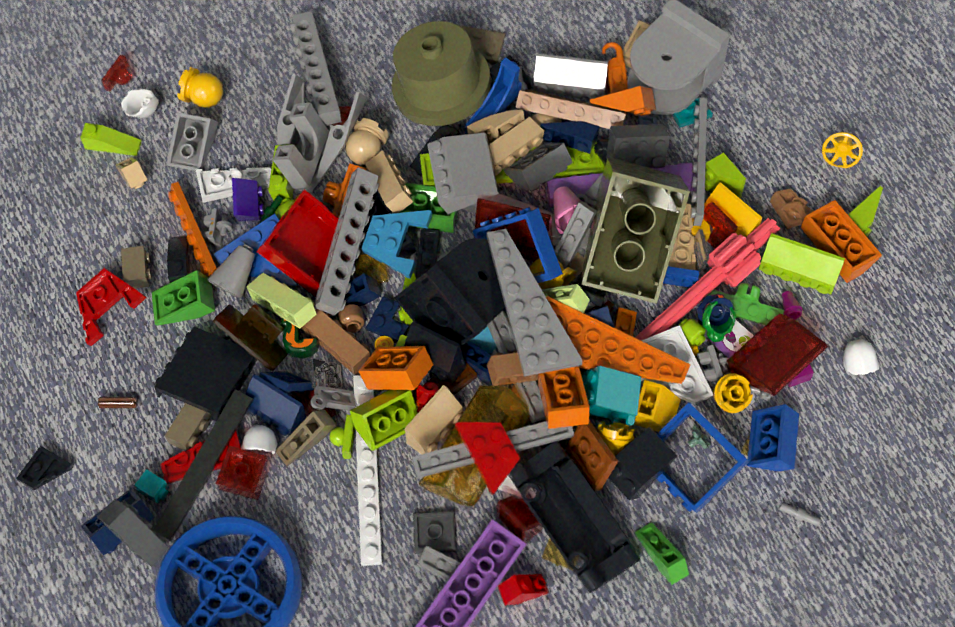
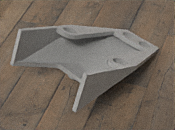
[277,74,367,193]

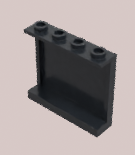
[154,326,257,421]

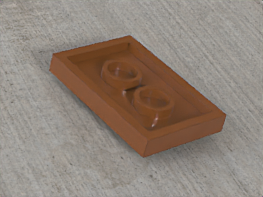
[566,420,618,491]

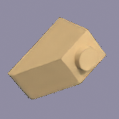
[115,157,147,189]

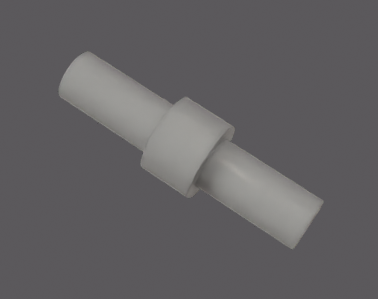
[780,503,821,527]

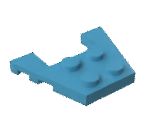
[361,210,433,279]

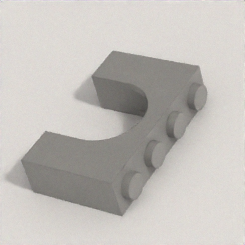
[273,102,329,189]

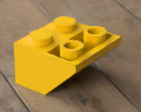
[634,380,681,432]

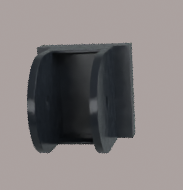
[394,238,505,346]

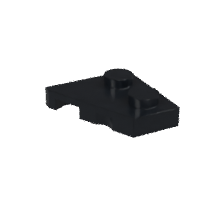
[16,446,73,490]

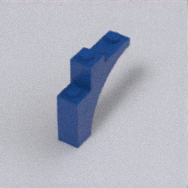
[465,58,522,135]

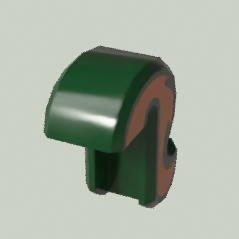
[280,318,319,358]

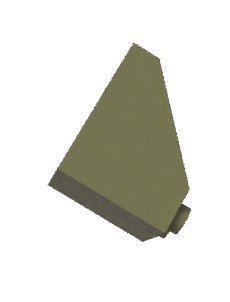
[580,157,690,304]

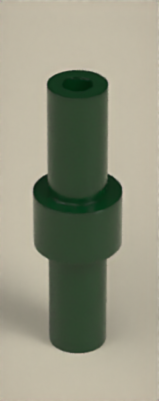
[258,195,283,224]

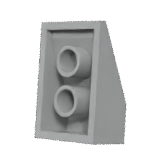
[166,112,218,171]

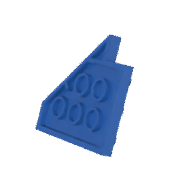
[213,214,298,286]

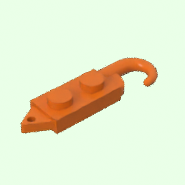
[602,42,628,94]

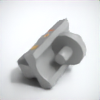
[202,208,233,247]
[697,345,731,385]

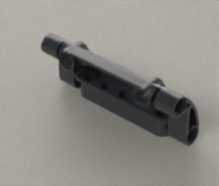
[508,441,641,593]

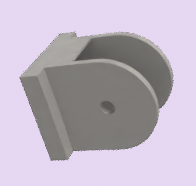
[627,0,730,115]

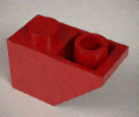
[498,574,549,605]

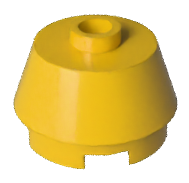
[713,373,753,413]
[596,421,635,455]

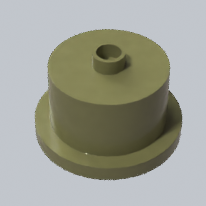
[391,21,492,126]

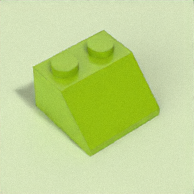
[705,153,746,198]

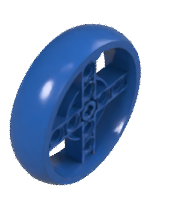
[154,516,302,627]

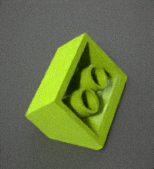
[350,390,418,451]

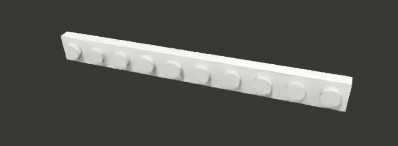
[353,375,382,566]

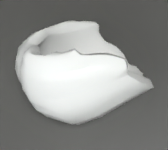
[121,88,159,118]
[843,339,879,375]
[241,425,277,454]

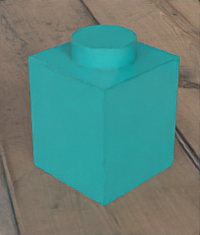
[134,469,169,504]

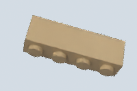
[489,117,544,176]
[365,151,413,213]

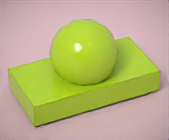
[329,415,355,459]

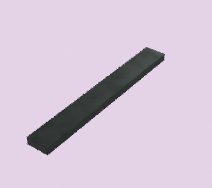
[154,389,253,541]

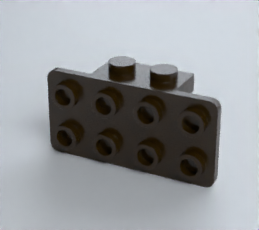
[213,304,288,371]

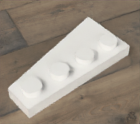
[196,167,271,203]

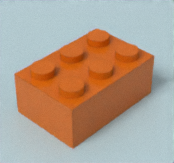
[358,346,433,390]
[538,366,589,429]

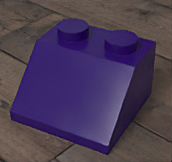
[232,178,264,222]

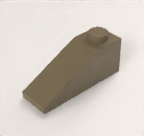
[276,410,337,466]

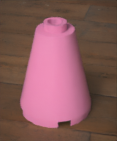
[553,187,581,235]

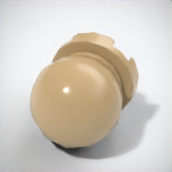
[345,118,389,165]

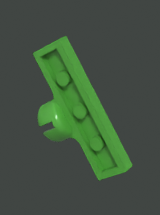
[707,283,784,329]

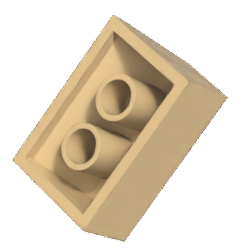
[405,385,463,454]

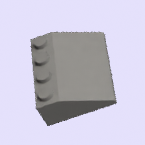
[427,133,499,214]

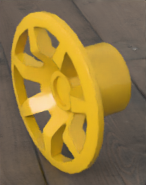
[822,132,863,168]

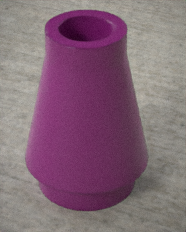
[781,291,803,320]

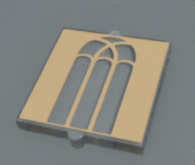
[694,229,709,273]

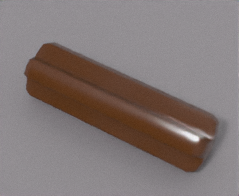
[98,397,137,408]

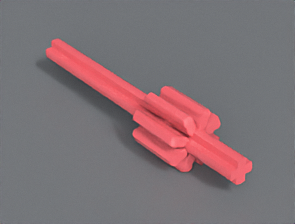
[635,218,780,341]

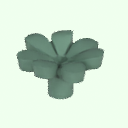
[688,425,711,449]

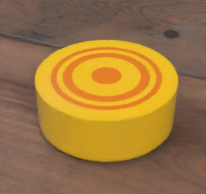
[374,336,394,349]

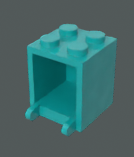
[581,366,641,426]

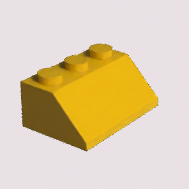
[704,182,762,237]

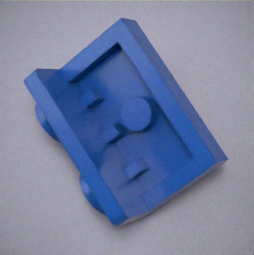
[663,266,700,288]

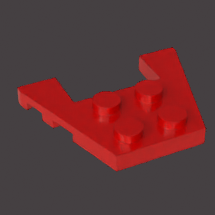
[76,268,147,346]

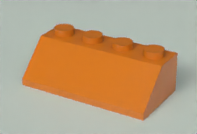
[801,200,882,283]

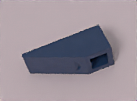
[540,121,599,154]

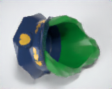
[697,294,737,342]

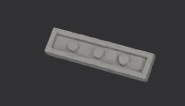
[555,201,597,270]

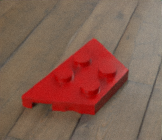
[455,422,520,495]

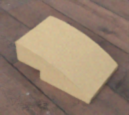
[467,109,525,145]

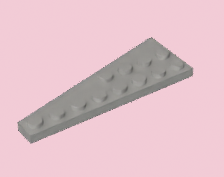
[487,229,582,376]

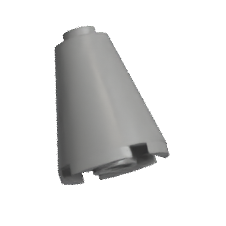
[208,244,255,299]

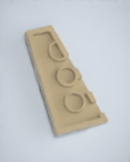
[668,204,697,271]

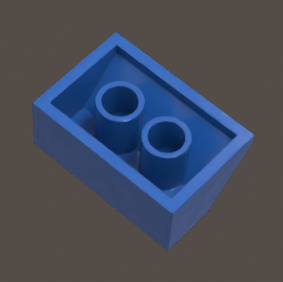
[747,404,799,471]

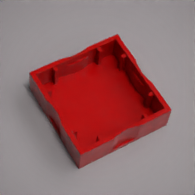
[256,189,351,297]

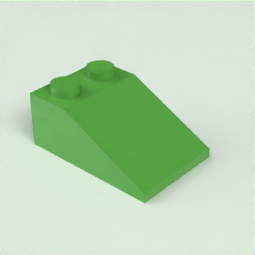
[152,270,215,326]

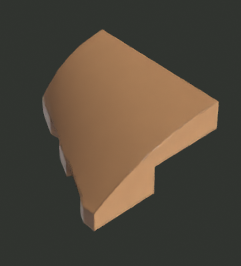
[770,189,813,229]

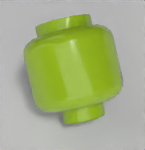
[678,318,706,346]

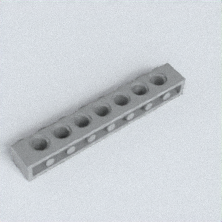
[290,11,341,126]
[314,167,379,315]

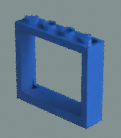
[473,207,563,283]
[657,402,749,513]

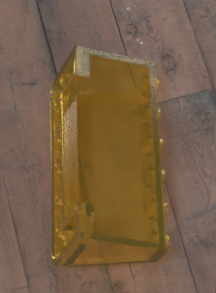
[418,386,530,507]

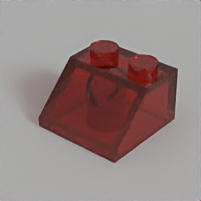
[216,446,268,500]
[497,494,543,544]

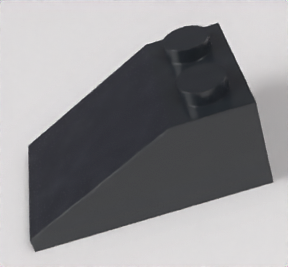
[608,427,678,500]

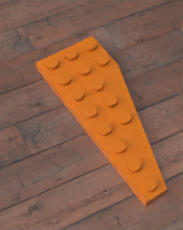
[546,296,691,384]

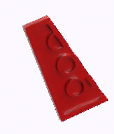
[161,430,245,484]

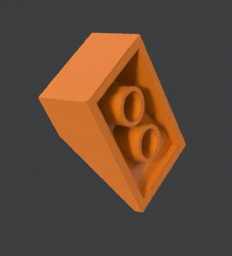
[590,86,656,116]

